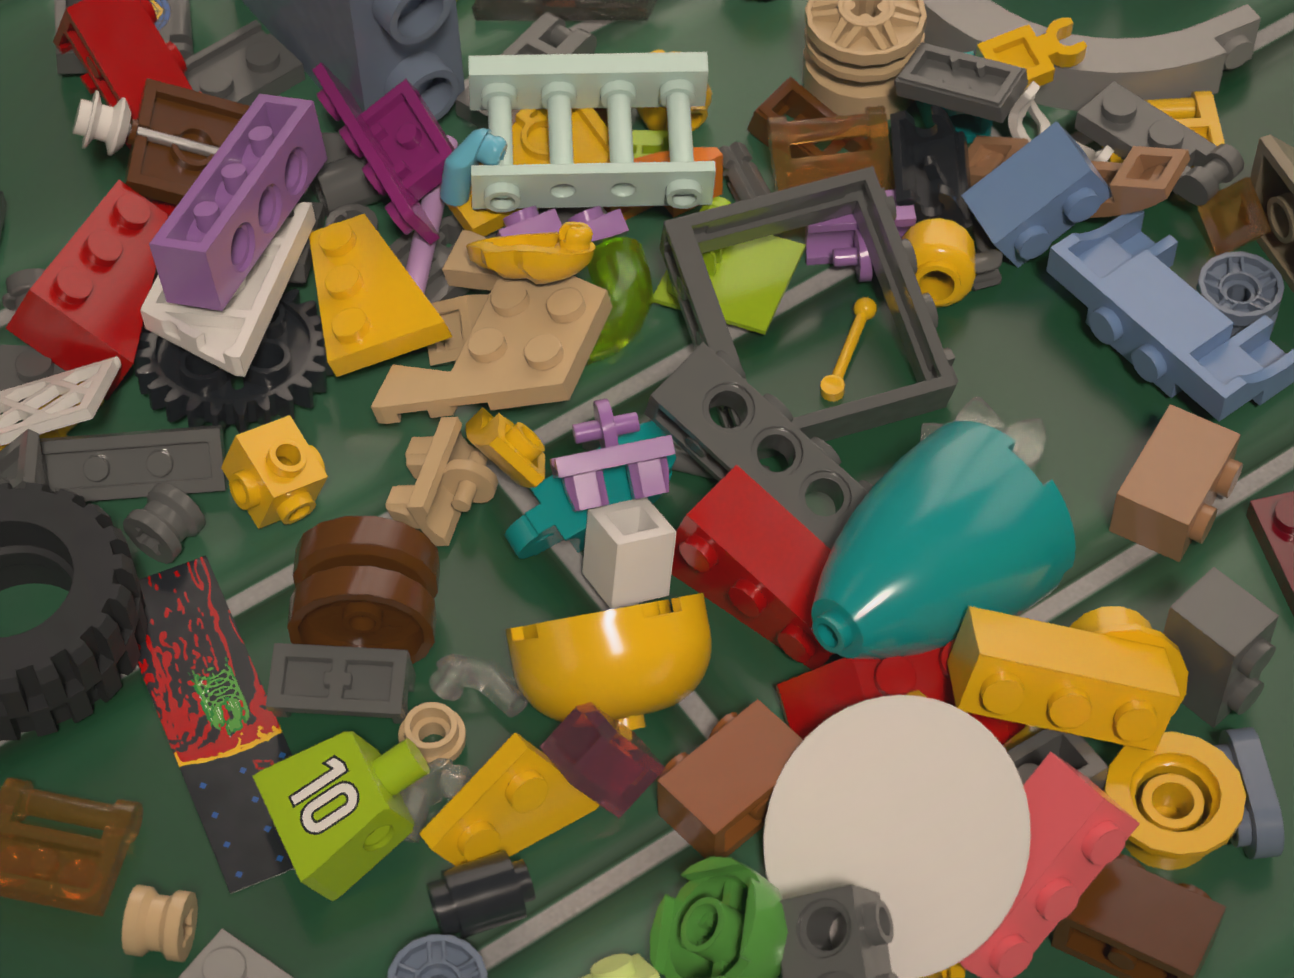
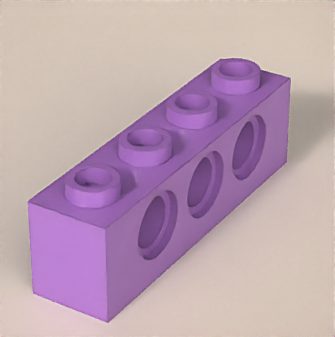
[149,94,327,311]

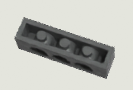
[644,342,873,549]

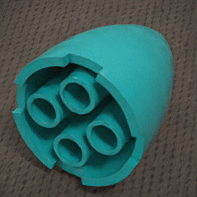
[812,421,1076,660]

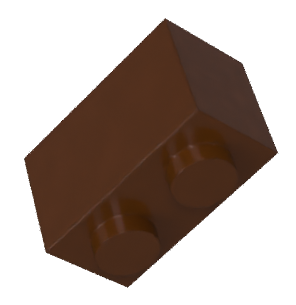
[1051,854,1226,978]

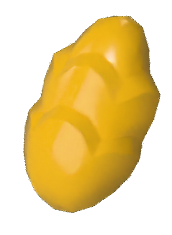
[466,221,596,284]

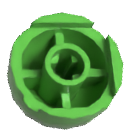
[650,856,788,978]

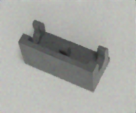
[266,643,416,724]

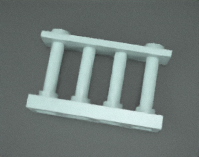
[468,52,716,212]

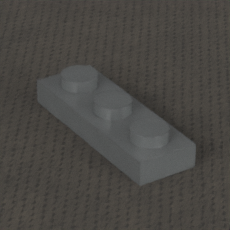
[40,425,228,501]

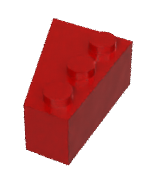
[5,180,169,400]
[672,464,834,670]

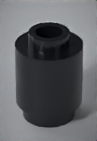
[426,850,536,939]

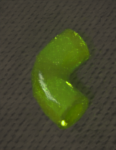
[585,237,654,367]

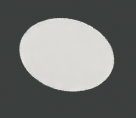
[764,695,1031,978]

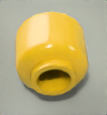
[901,218,976,308]

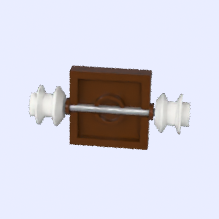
[72,78,309,205]

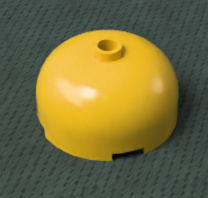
[505,593,712,734]

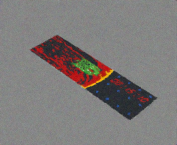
[137,556,295,894]

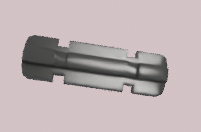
[719,141,782,236]

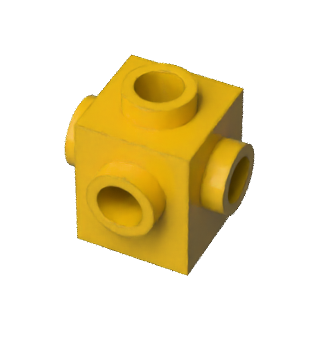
[221,415,328,529]

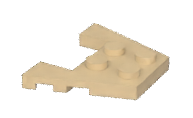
[371,230,613,424]

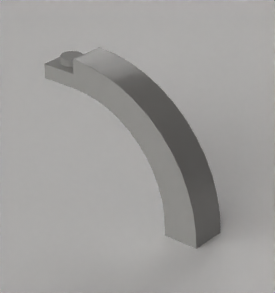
[923,0,1261,111]

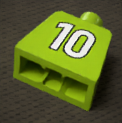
[253,731,430,902]

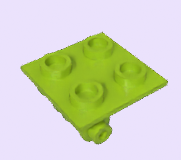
[652,197,806,335]

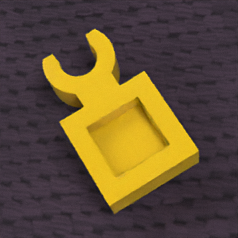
[975,17,1087,90]

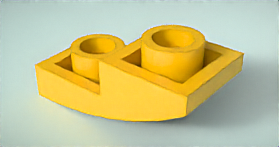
[466,407,545,488]

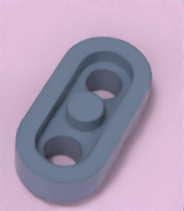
[1213,727,1284,860]

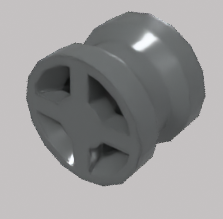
[123,482,206,564]

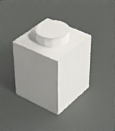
[582,497,676,609]

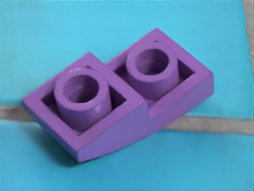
[495,206,629,248]

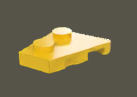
[419,732,602,866]

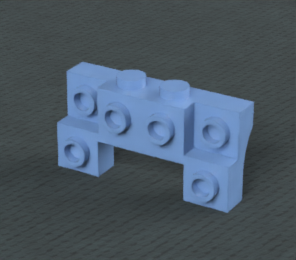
[1047,210,1294,421]

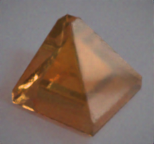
[1197,177,1272,256]

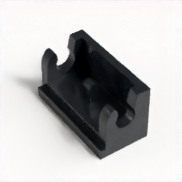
[890,106,975,228]

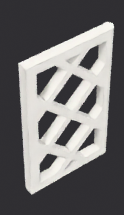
[0,356,121,446]

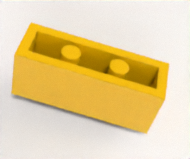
[947,606,1181,751]

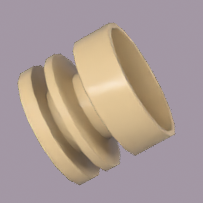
[802,0,927,125]

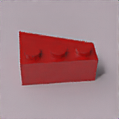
[53,0,202,150]

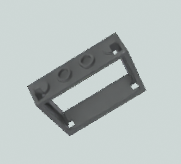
[659,166,959,460]

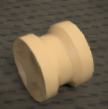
[122,885,198,962]

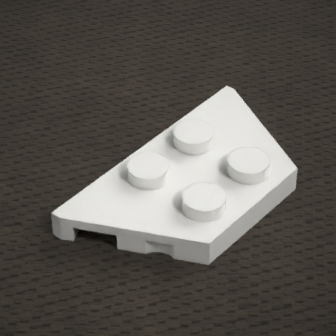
[140,202,316,377]

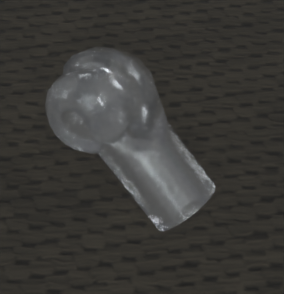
[429,653,529,717]
[400,758,472,844]

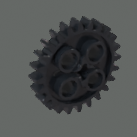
[134,288,334,434]

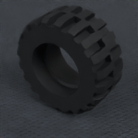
[0,482,148,740]

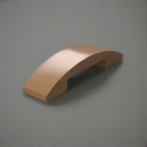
[968,135,1191,218]

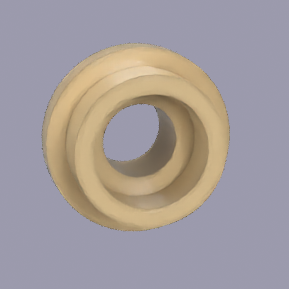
[398,702,466,768]

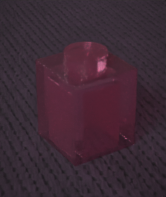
[540,702,665,819]

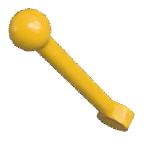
[820,297,877,402]

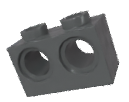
[780,884,898,978]

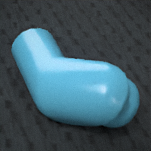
[440,128,508,206]

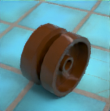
[287,516,440,664]

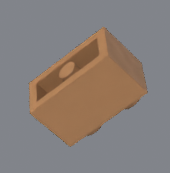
[1109,404,1243,562]

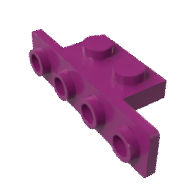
[312,62,455,245]

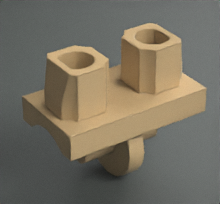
[386,417,499,546]

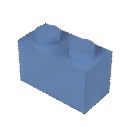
[961,121,1112,268]

